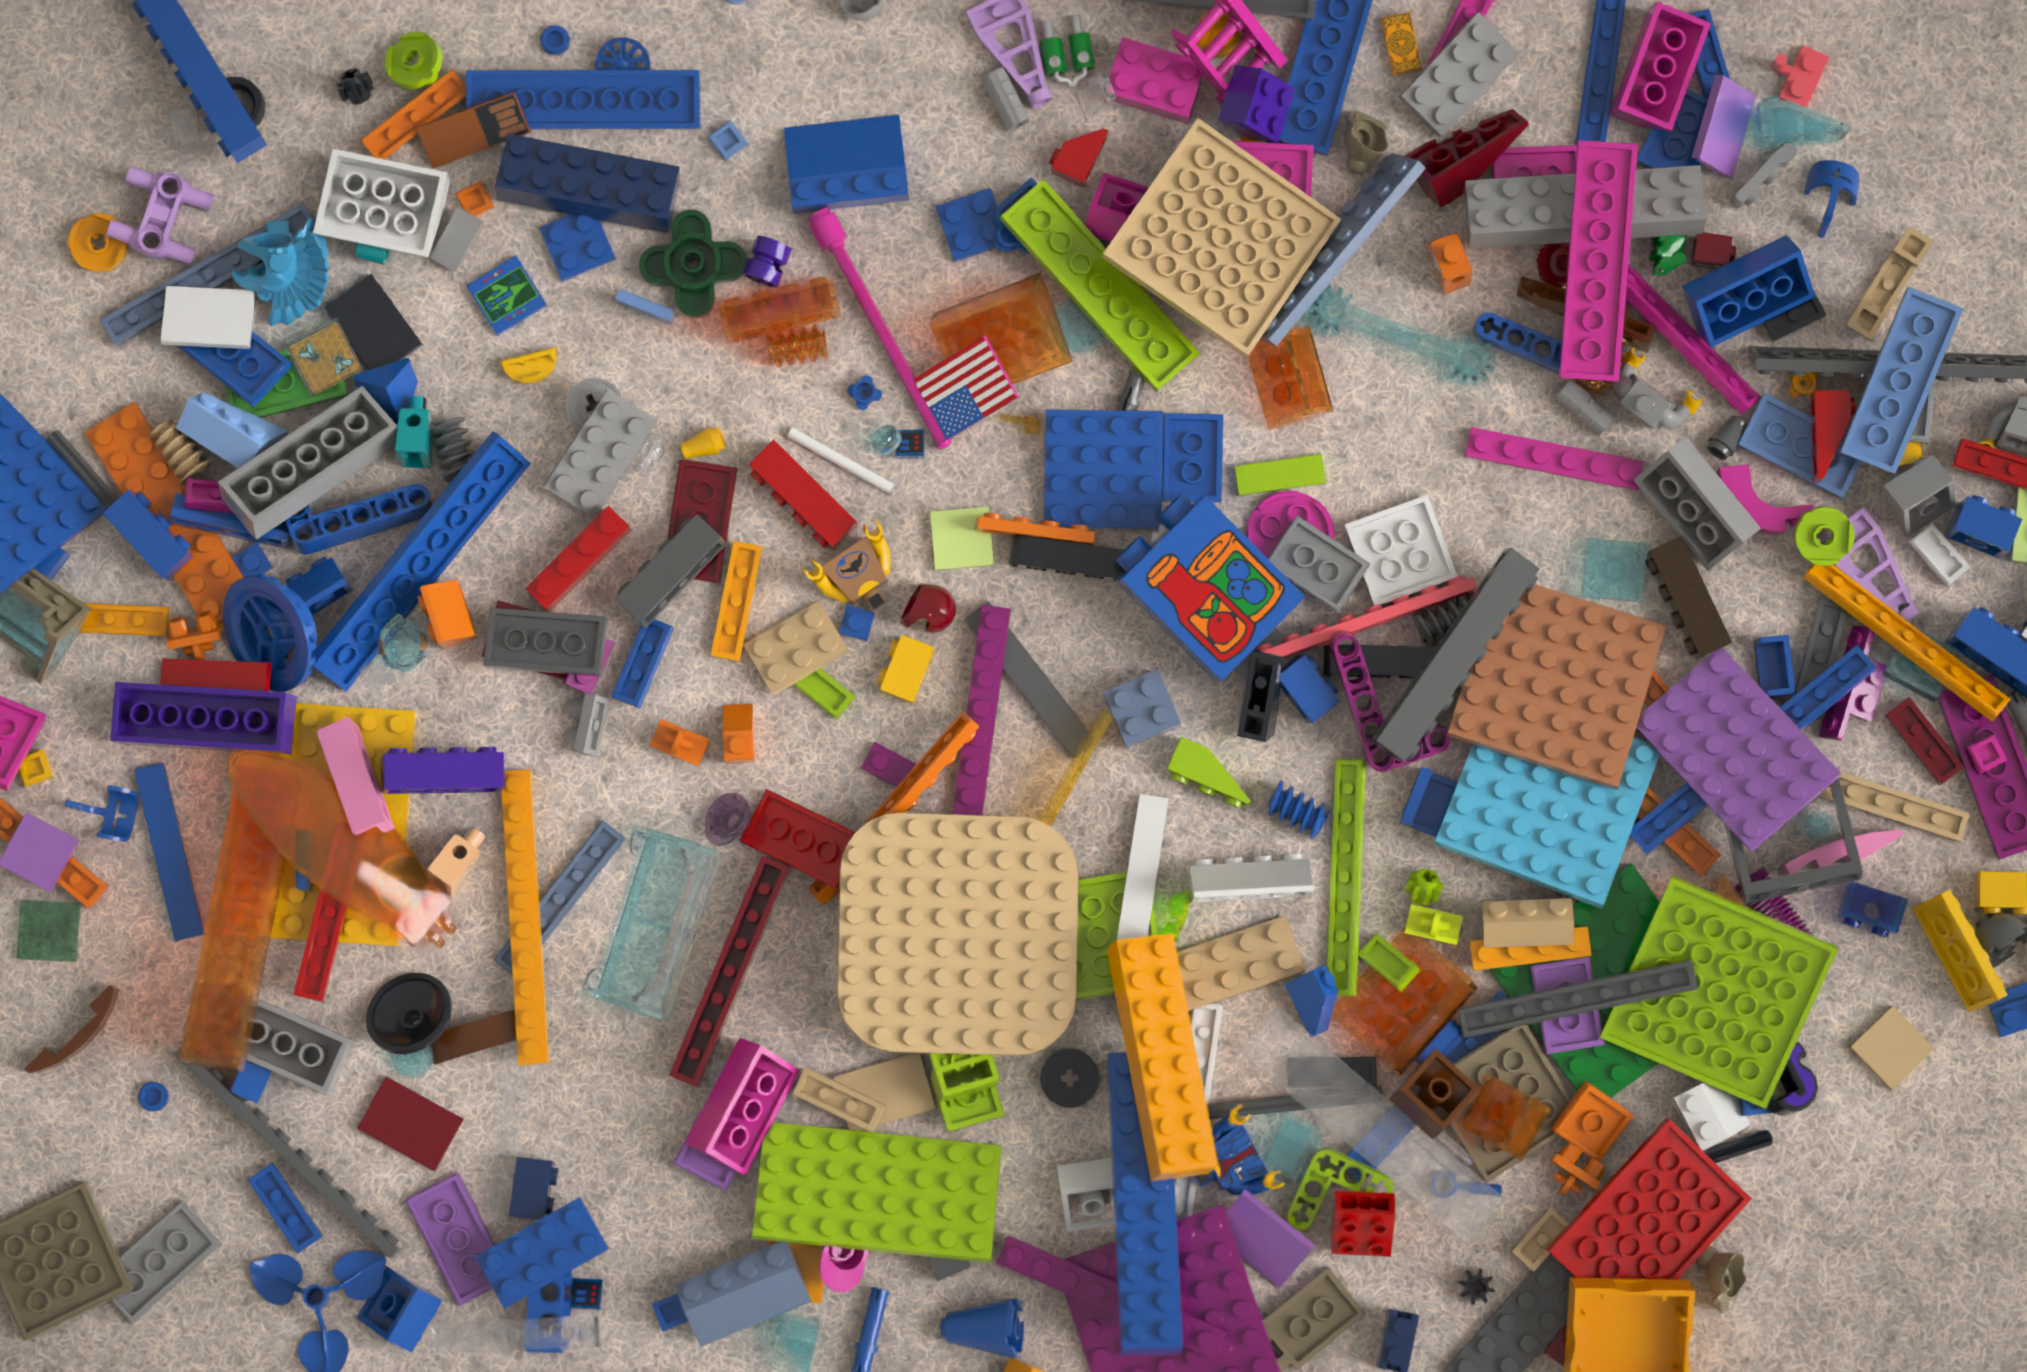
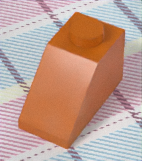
[723,704,756,764]

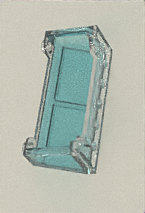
[581,824,722,1022]

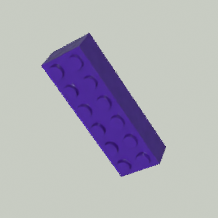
[110,682,297,755]

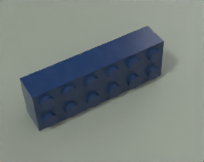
[495,134,680,233]

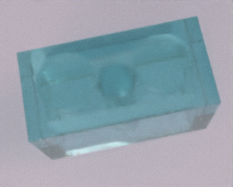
[1264,1112,1323,1182]

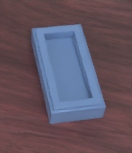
[615,289,675,325]

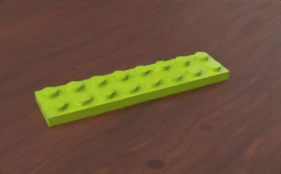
[999,179,1200,393]

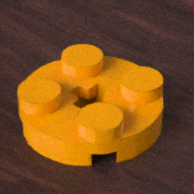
[68,213,129,273]

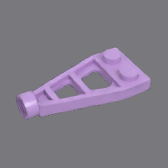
[965,0,1053,109]
[1820,507,1920,621]

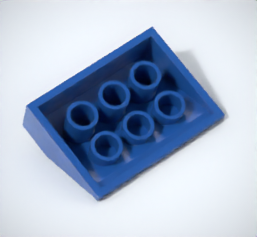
[784,114,909,214]

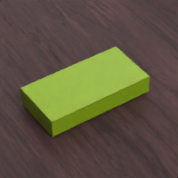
[793,669,855,719]
[1358,933,1421,992]

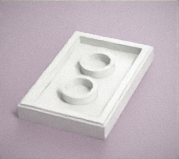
[161,286,255,349]

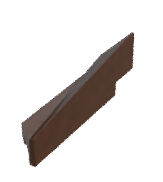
[1517,276,1656,353]

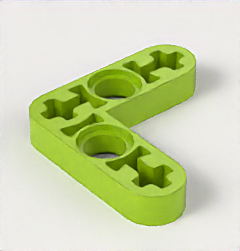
[1287,1148,1394,1230]

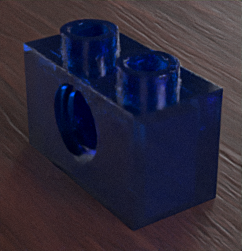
[1837,881,1908,938]

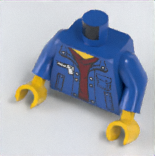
[1194,1104,1285,1195]

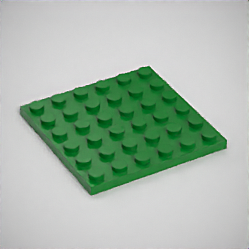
[1489,864,1659,1098]

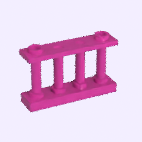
[1170,0,1287,104]

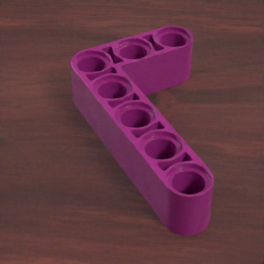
[1329,630,1451,772]

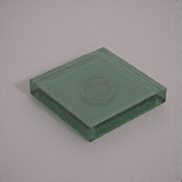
[17,900,81,962]

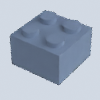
[1103,669,1181,749]

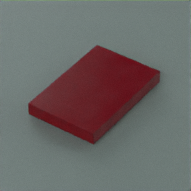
[357,1076,464,1171]

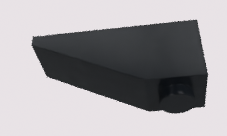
[1237,650,1281,742]

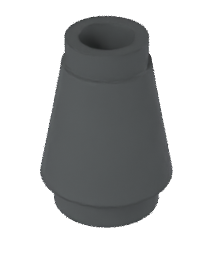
[1707,415,1747,460]

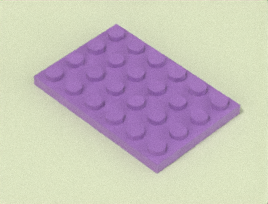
[1636,647,1841,853]

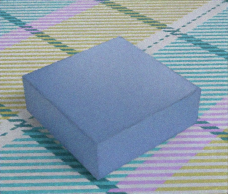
[707,120,748,161]

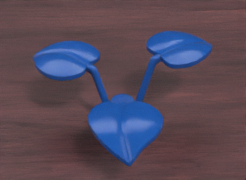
[249,1251,386,1372]

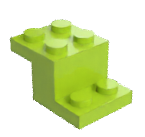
[928,1053,1005,1133]

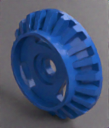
[223,573,317,692]

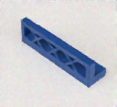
[169,493,289,548]

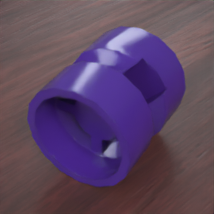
[742,235,792,288]

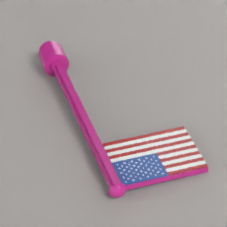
[808,207,1019,450]

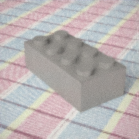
[1634,437,1761,571]
[217,992,355,1095]

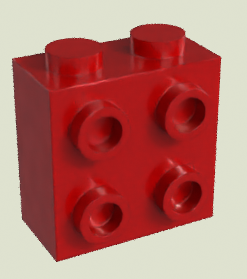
[1331,1191,1395,1257]

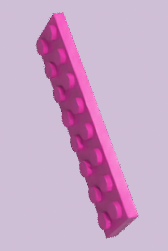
[1559,140,1638,381]

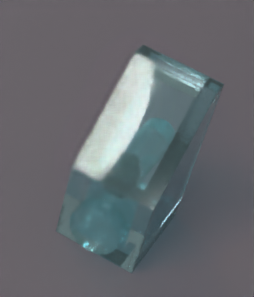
[775,1312,821,1372]

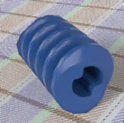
[1266,780,1332,840]

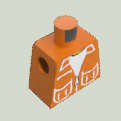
[1424,232,1472,295]

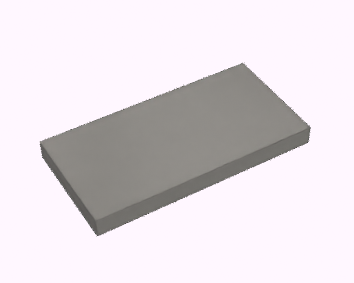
[111,1200,222,1325]

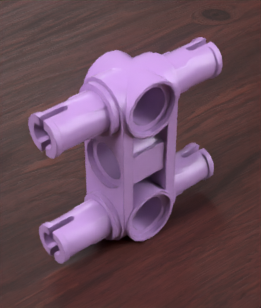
[106,166,215,265]

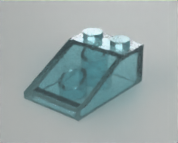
[1751,97,1850,148]

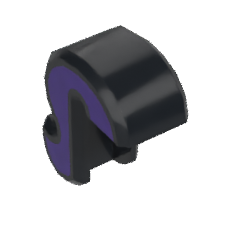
[1767,1041,1818,1116]

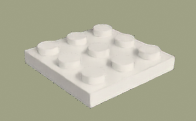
[1344,495,1458,606]

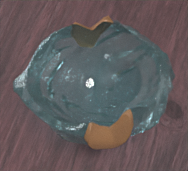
[377,614,428,673]

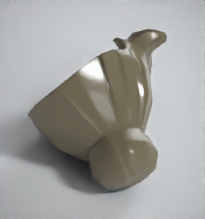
[1345,111,1388,175]
[1696,1246,1746,1313]

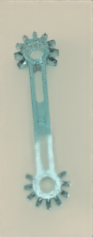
[1308,286,1496,386]

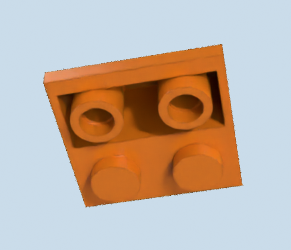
[417,580,478,649]

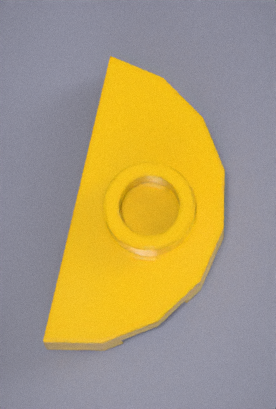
[499,347,557,384]

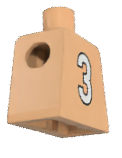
[427,826,485,897]

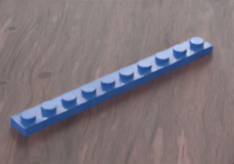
[1630,645,1877,856]

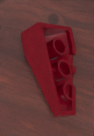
[1405,109,1529,208]

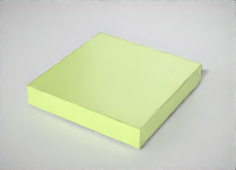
[930,507,994,571]

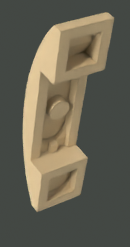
[1846,226,1934,341]

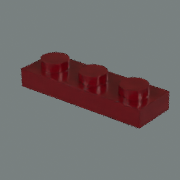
[1885,697,1964,786]

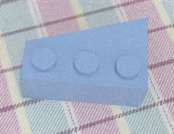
[176,392,288,468]

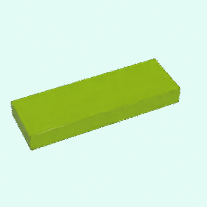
[1234,454,1326,496]

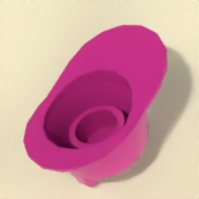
[819,1246,869,1292]

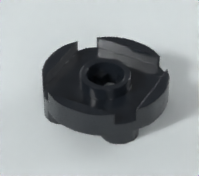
[1040,1048,1099,1108]

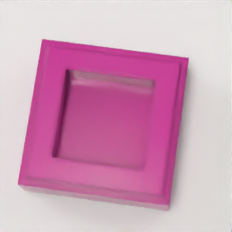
[1966,734,2007,774]

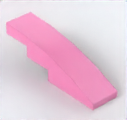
[1780,830,1904,875]

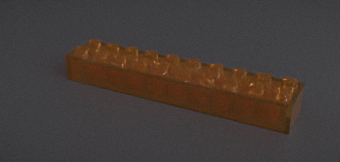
[179,767,301,1073]

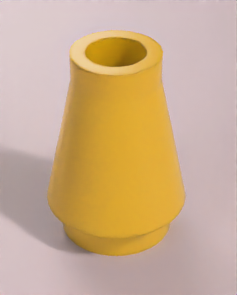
[680,426,726,459]

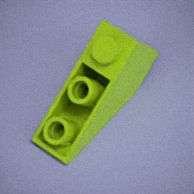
[1167,736,1250,809]

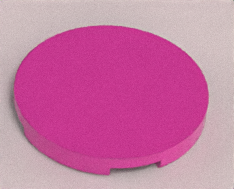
[1246,491,1334,558]

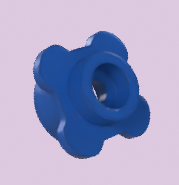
[847,375,882,410]

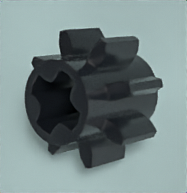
[336,68,374,105]
[1458,1268,1495,1305]

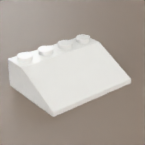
[313,149,451,258]
[1189,854,1314,903]

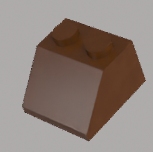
[1389,1048,1480,1139]

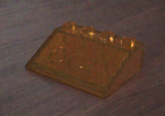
[930,273,1072,384]
[1332,926,1478,1077]

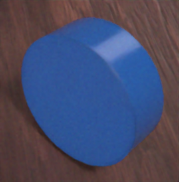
[540,25,570,56]
[138,1082,169,1112]

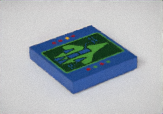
[466,256,547,336]

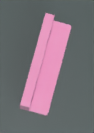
[317,716,395,835]

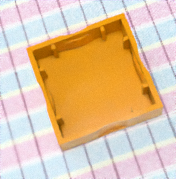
[1564,1277,1695,1372]

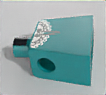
[395,396,433,469]

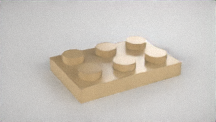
[743,601,849,696]

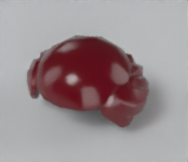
[1536,242,1569,287]

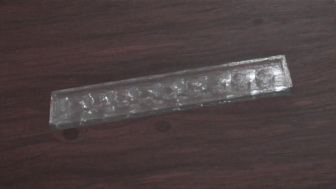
[1239,1006,1506,1246]

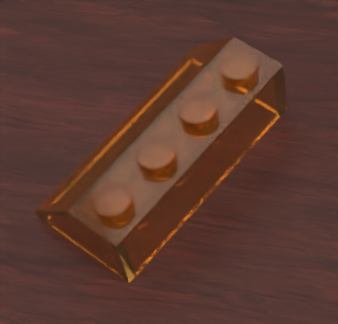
[718,277,841,344]

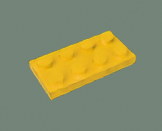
[1911,890,2008,1013]

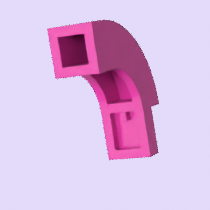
[1716,464,1814,535]

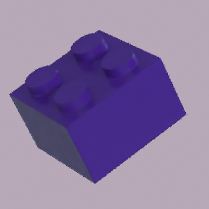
[1218,65,1295,143]

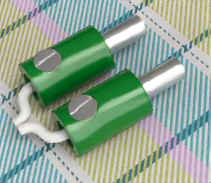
[1040,14,1096,87]

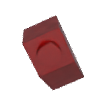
[1049,128,1108,188]

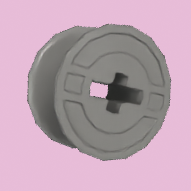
[565,378,622,432]

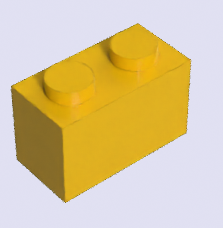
[877,635,935,705]
[1975,871,2027,915]

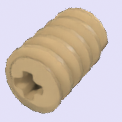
[149,419,210,485]

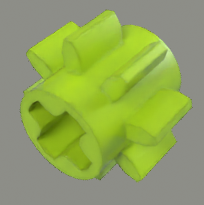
[1405,869,1444,906]

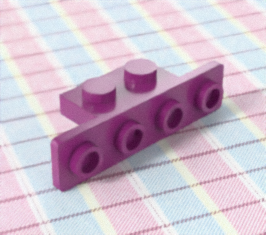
[1819,625,1889,741]

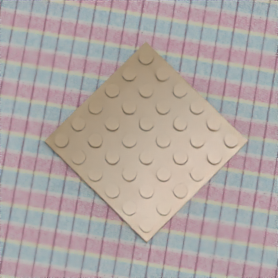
[1101,118,1341,358]

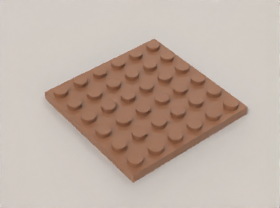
[1447,584,1666,790]

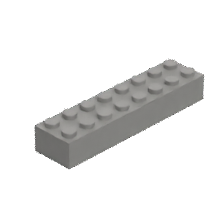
[1463,165,1707,249]

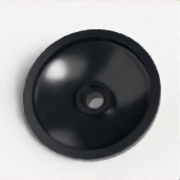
[366,973,452,1054]

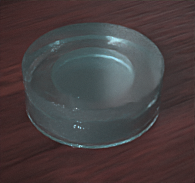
[871,425,901,455]
[1804,812,1835,842]

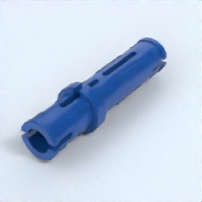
[852,1287,890,1372]

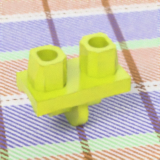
[1404,904,1463,945]

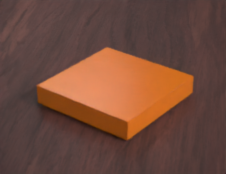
[1551,1080,1634,1162]

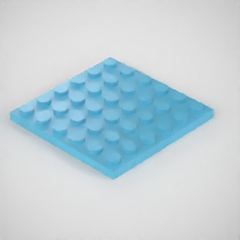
[1434,737,1660,909]

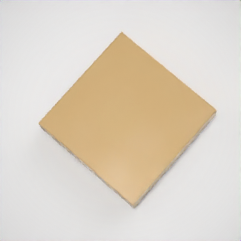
[1850,1006,1934,1090]

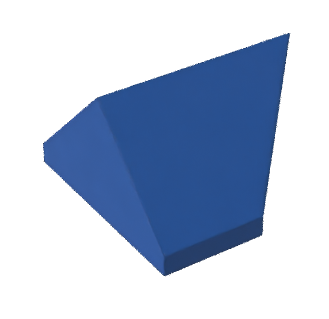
[353,357,418,425]

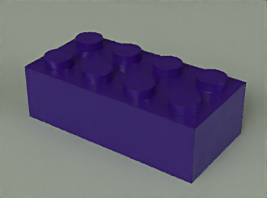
[380,747,505,794]

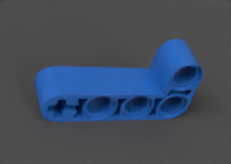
[1473,312,1561,374]

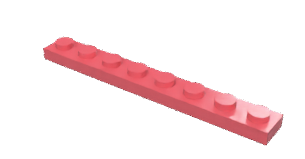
[1254,575,1477,660]

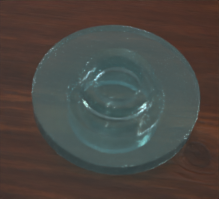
[392,1045,434,1077]

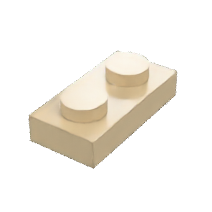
[1510,1207,1569,1272]

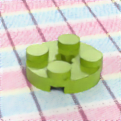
[384,31,443,89]
[1794,506,1855,566]

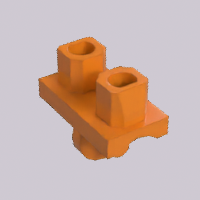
[166,610,224,660]
[649,719,710,767]
[1550,1142,1606,1196]

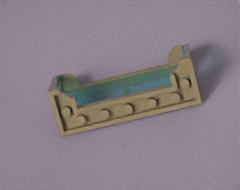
[0,568,91,684]

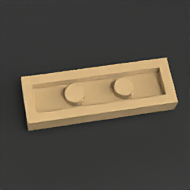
[793,1067,886,1132]

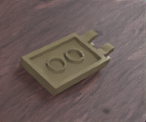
[1263,1267,1366,1372]

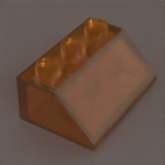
[1248,327,1334,431]

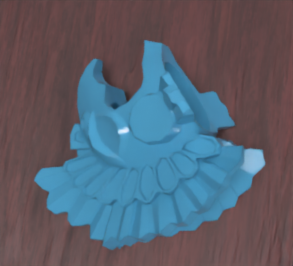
[231,217,329,326]

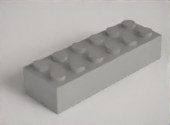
[218,386,398,540]

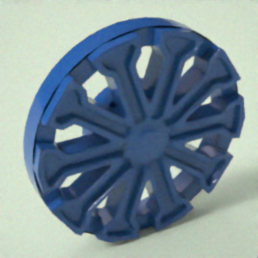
[596,37,651,70]

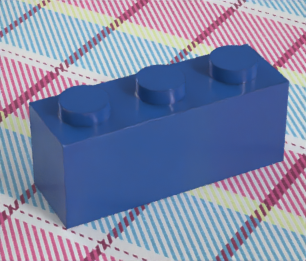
[102,489,194,580]

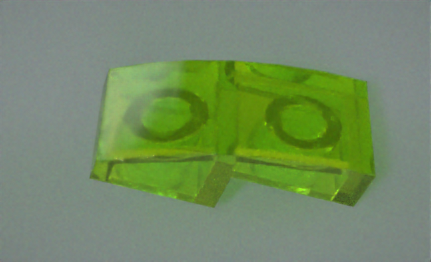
[1159,889,1191,942]

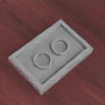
[1268,515,1371,613]

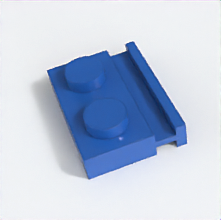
[1988,983,2027,1037]

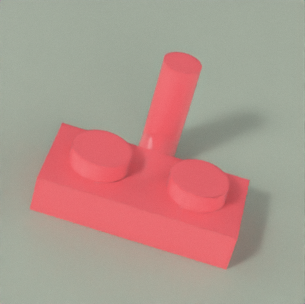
[1771,45,1829,111]

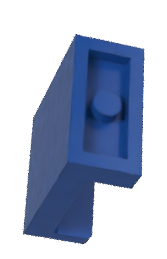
[1399,767,1458,838]

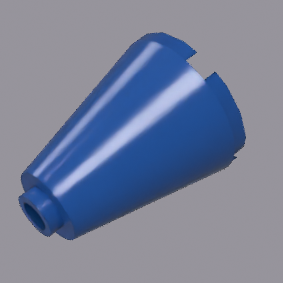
[940,1298,1024,1358]

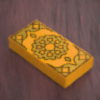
[1381,12,1422,76]

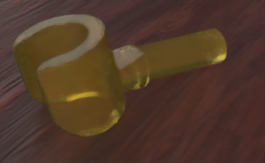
[1000,413,1041,434]

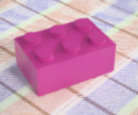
[1104,37,1203,124]

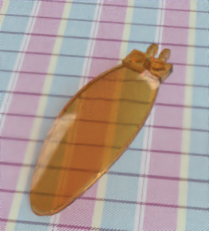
[228,750,457,948]

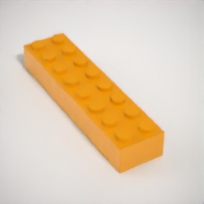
[1107,933,1218,1181]

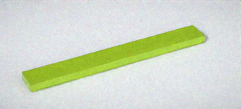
[1326,759,1366,997]

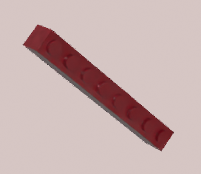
[669,856,791,1088]

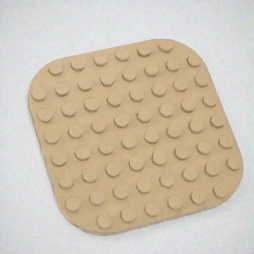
[837,813,1078,1056]

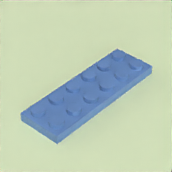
[1839,286,1964,474]

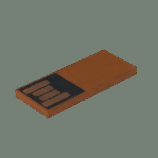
[416,91,531,168]

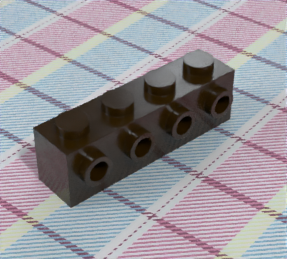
[1645,536,1733,660]

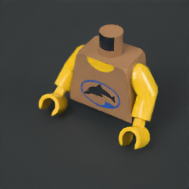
[801,519,891,612]

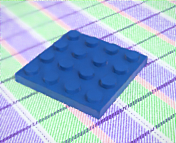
[1044,409,1163,529]

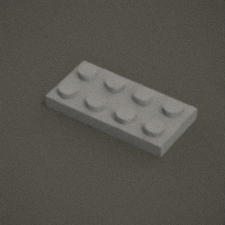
[1399,12,1519,137]
[544,388,657,518]

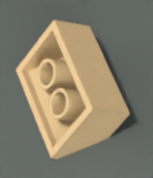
[1482,898,1574,948]

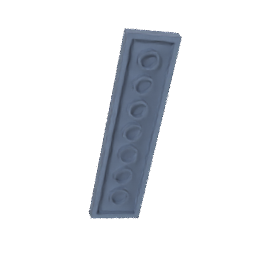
[1260,153,1426,346]

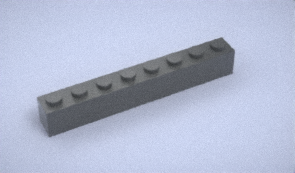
[1370,548,1540,762]

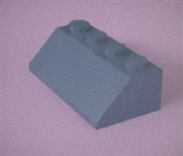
[675,1242,812,1347]

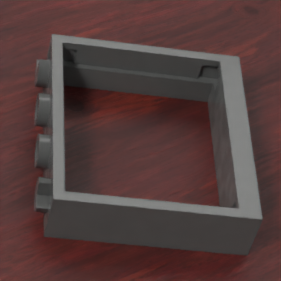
[1724,778,1863,904]

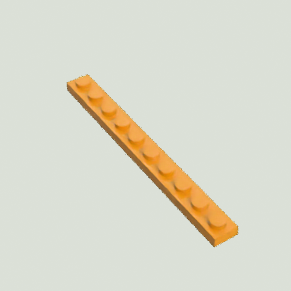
[501,769,550,1066]

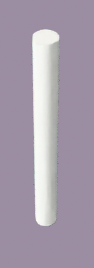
[787,427,895,494]

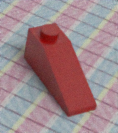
[1810,390,1856,483]

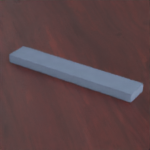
[493,820,626,975]

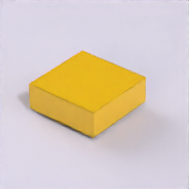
[19,749,54,787]

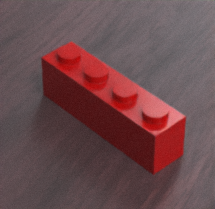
[749,439,858,549]
[525,505,632,612]

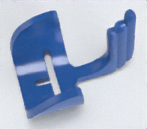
[1804,160,1860,238]
[64,785,139,842]

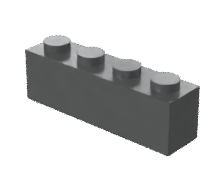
[615,514,727,629]

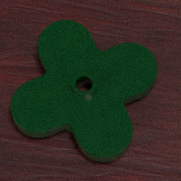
[639,210,747,318]

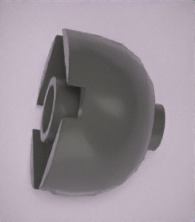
[1975,913,2027,968]

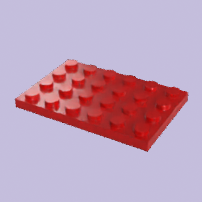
[1546,1117,1752,1280]

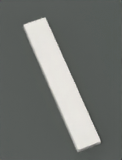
[1117,794,1169,940]

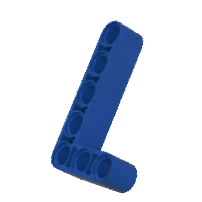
[285,484,432,555]

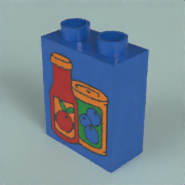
[1115,494,1305,681]

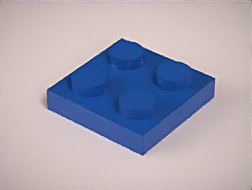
[935,188,997,262]
[539,215,616,282]

